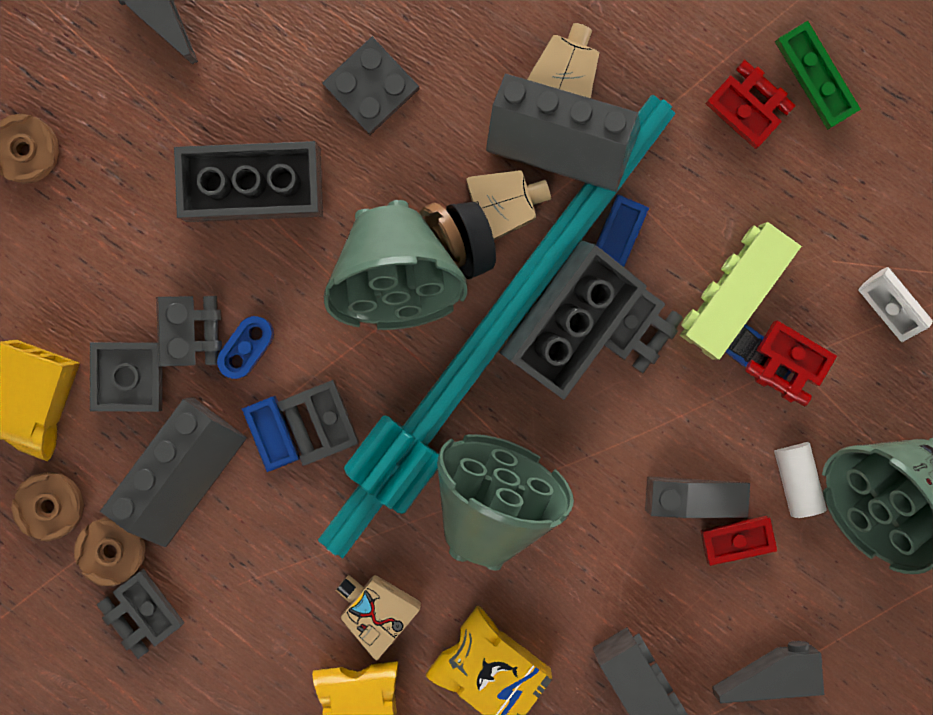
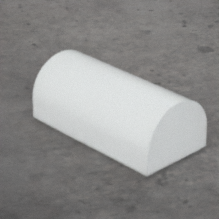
[858,267,933,342]
[774,442,827,518]

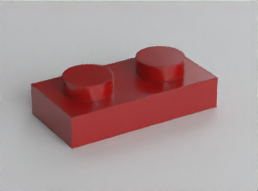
[700,516,777,566]

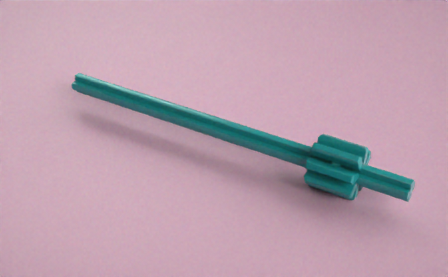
[318,95,676,559]

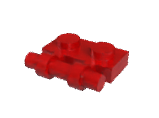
[705,60,796,149]
[745,320,837,407]

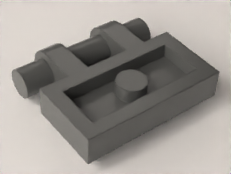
[604,289,683,374]
[156,296,222,367]
[97,569,185,659]

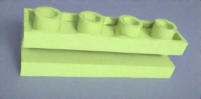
[679,222,802,360]

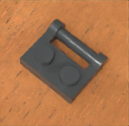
[277,380,360,466]

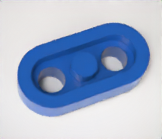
[217,316,274,379]

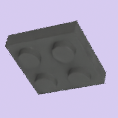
[322,36,420,135]
[90,342,162,412]

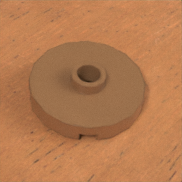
[0,114,59,184]
[420,203,466,268]
[11,472,84,542]
[74,517,146,586]

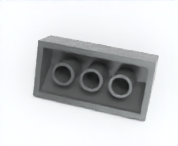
[486,73,640,192]
[100,397,247,547]

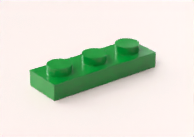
[775,21,861,130]

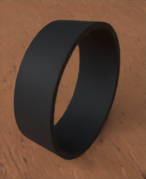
[446,202,496,279]

